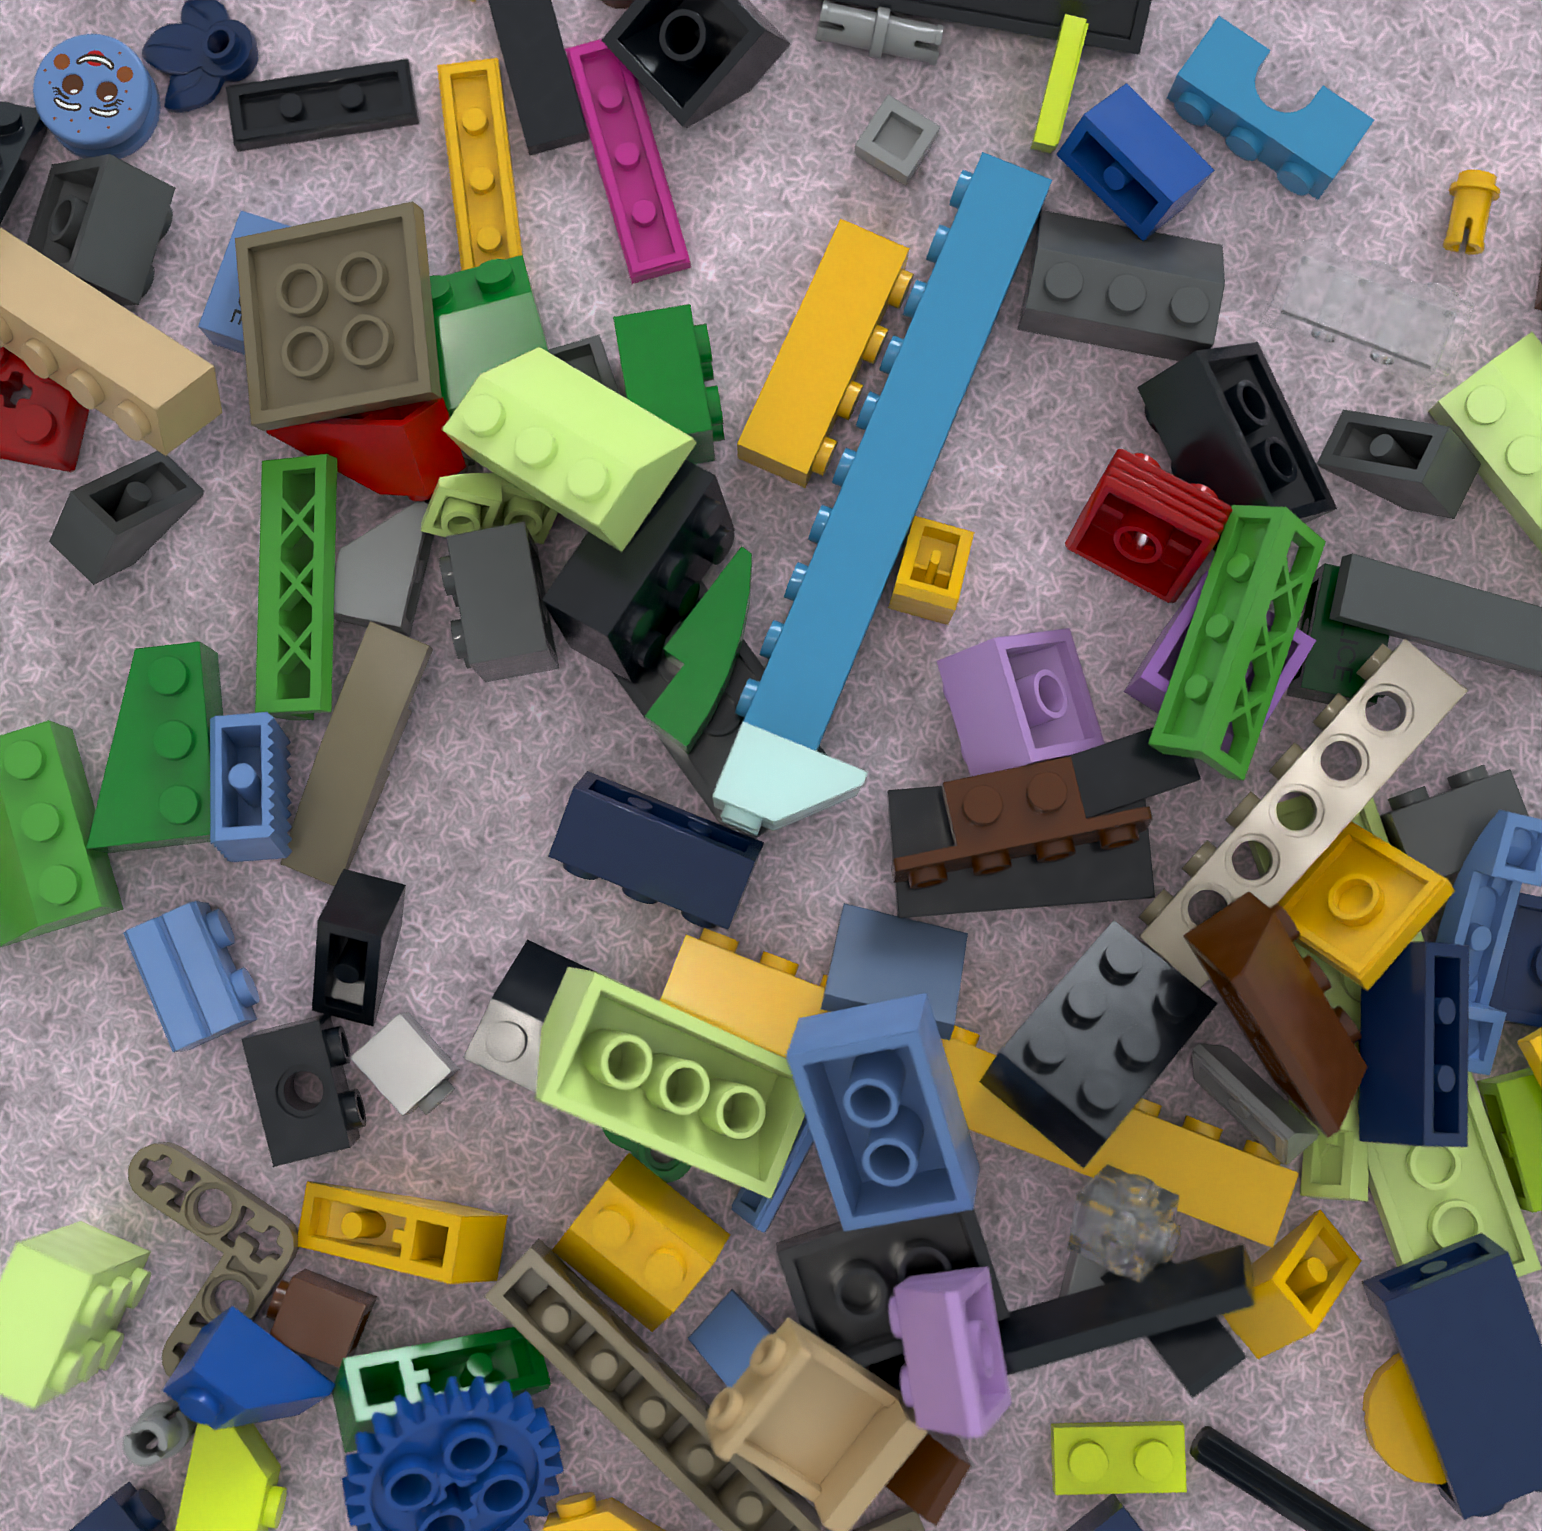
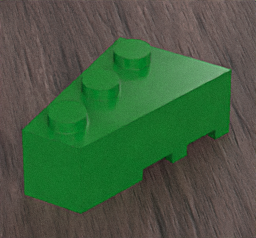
[86,641,223,853]

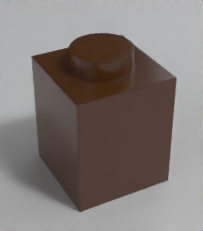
[266,1269,377,1368]

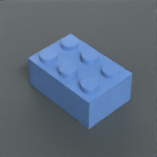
[786,993,980,1231]

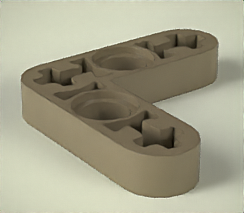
[128,1142,299,1378]

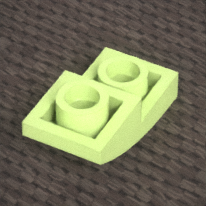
[421,473,558,544]

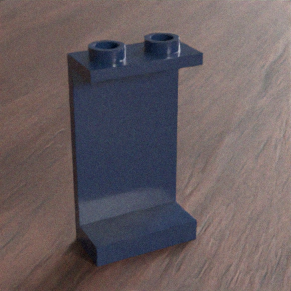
[1361,1233,1542,1520]

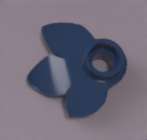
[141,0,259,113]

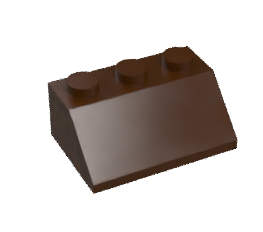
[1183,892,1368,1138]

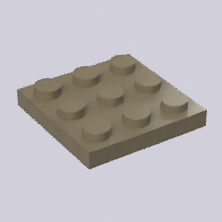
[235,201,442,431]

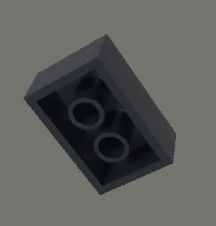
[542,459,735,683]
[980,920,1218,1169]
[776,1208,1010,1367]

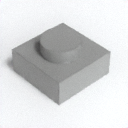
[854,95,940,186]

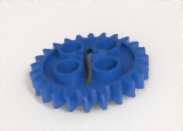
[342,1376,564,1531]

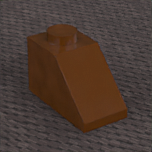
[885,1430,971,1526]

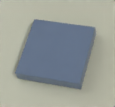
[821,903,968,1040]

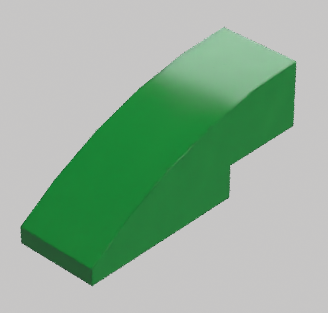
[645,546,752,754]

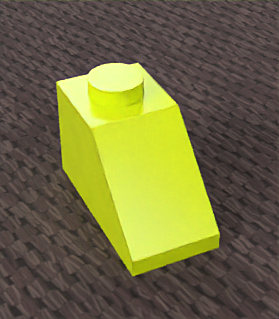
[175,1423,287,1531]

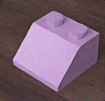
[937,628,1105,776]
[889,1266,1012,1438]

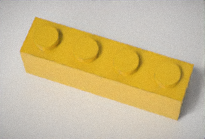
[737,218,914,488]

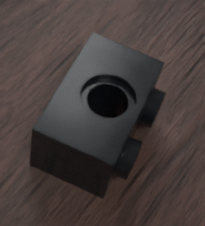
[241,1013,366,1167]

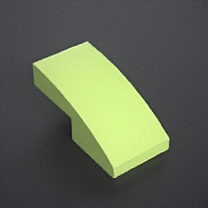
[1289,1090,1369,1202]

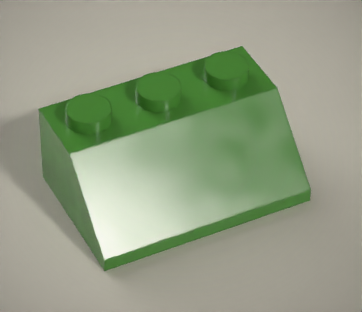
[0,720,123,948]

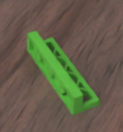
[255,454,337,721]
[1148,505,1326,781]

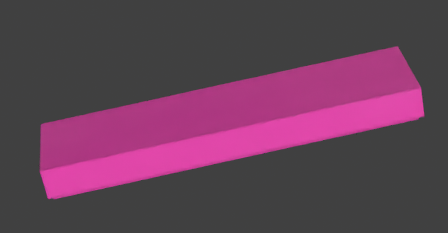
[565,38,691,284]

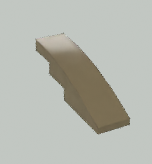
[280,621,433,887]

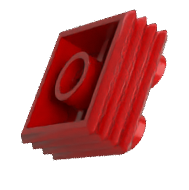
[0,347,90,472]
[1065,449,1233,603]

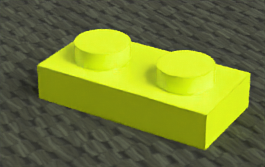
[1051,1421,1187,1495]

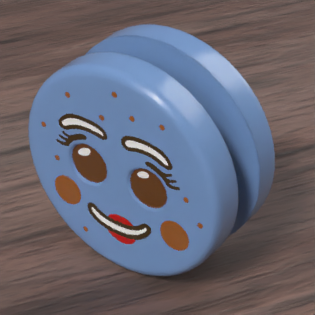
[33,34,161,159]

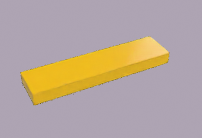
[437,58,524,271]

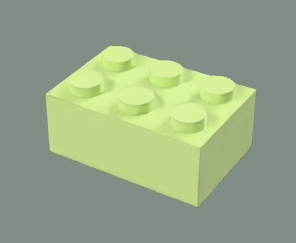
[0,1221,151,1409]

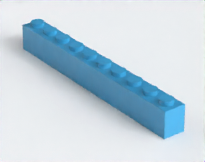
[735,152,1052,751]

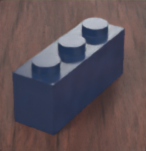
[548,771,764,930]
[1358,942,1469,1147]

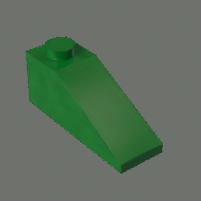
[332,1327,551,1453]

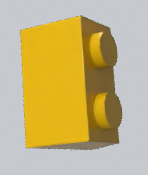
[552,1153,730,1332]

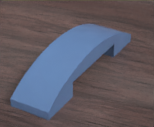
[1436,810,1542,1075]

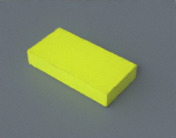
[1030,14,1089,153]

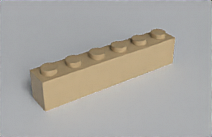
[0,227,222,456]

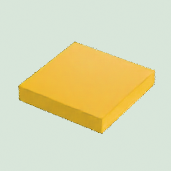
[1278,821,1455,991]

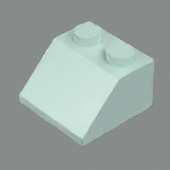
[712,722,868,836]

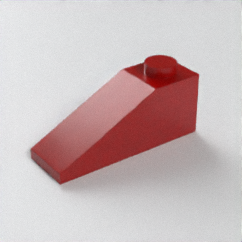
[266,397,466,501]

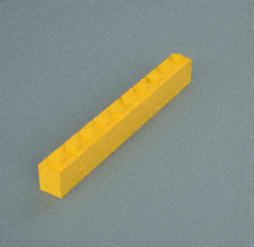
[660,928,1299,1248]

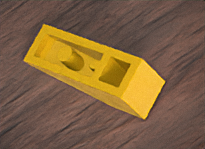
[298,1181,508,1284]

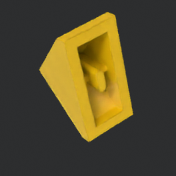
[888,516,974,625]

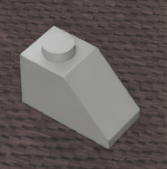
[334,501,434,637]

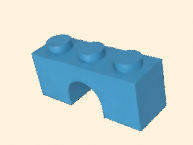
[1167,16,1374,200]

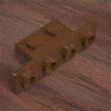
[891,756,1153,889]

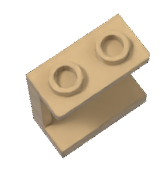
[705,1317,928,1531]

